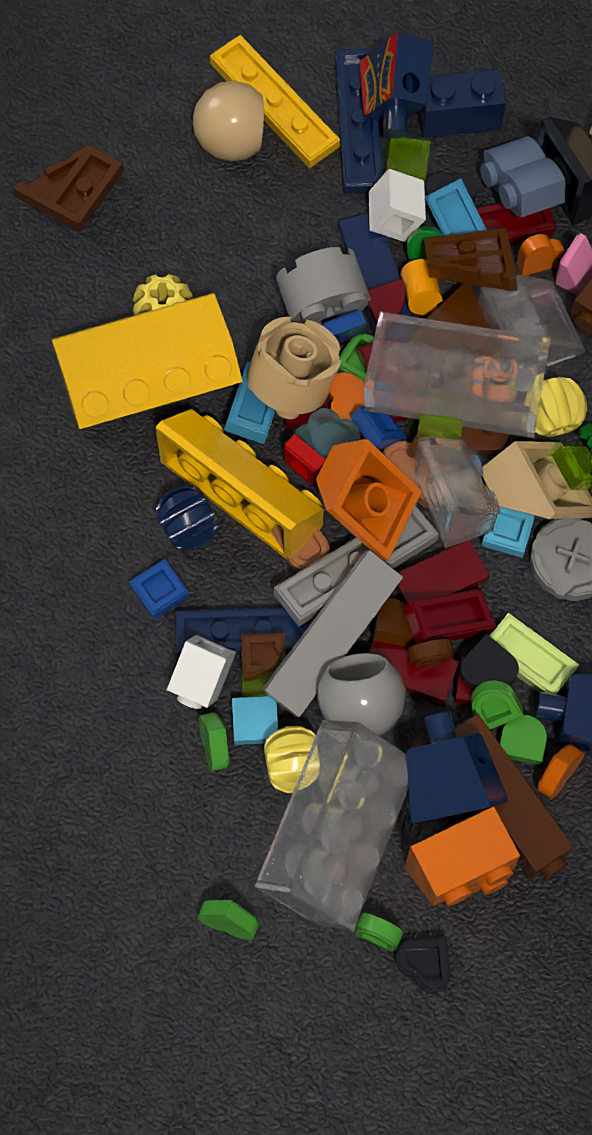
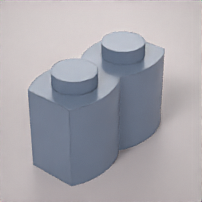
[480,136,565,217]

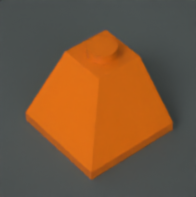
[316,439,422,561]

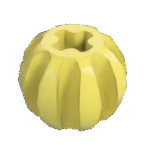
[133,273,194,315]
[523,377,587,437]
[264,726,324,793]

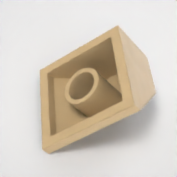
[479,441,592,519]

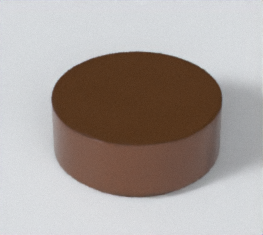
[408,639,454,667]

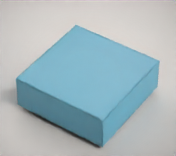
[481,503,535,558]
[232,696,278,745]

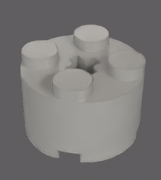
[276,247,371,325]

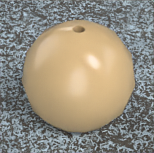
[193,80,264,162]

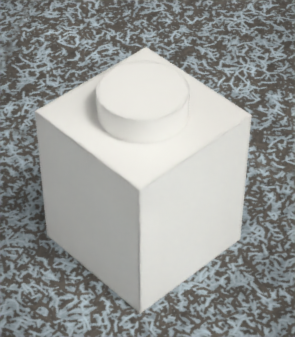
[369,169,426,242]
[167,635,236,709]

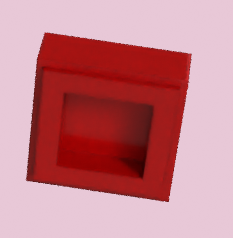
[284,434,326,487]

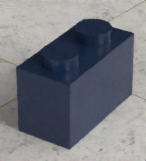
[418,69,506,138]

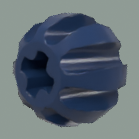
[155,486,218,550]

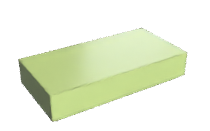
[490,613,579,695]

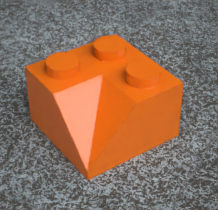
[405,806,520,907]

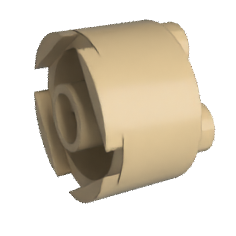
[246,317,341,419]

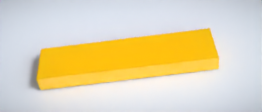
[210,35,340,169]

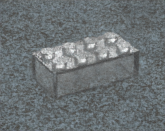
[364,312,551,438]
[254,720,409,931]

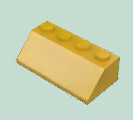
[52,293,243,429]
[155,409,324,559]

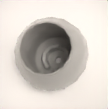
[317,653,406,740]

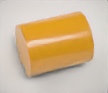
[400,259,443,315]

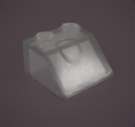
[478,274,585,377]
[413,437,500,548]

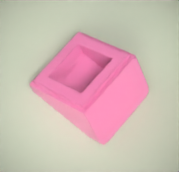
[555,233,592,296]

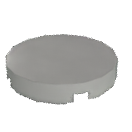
[529,518,592,601]

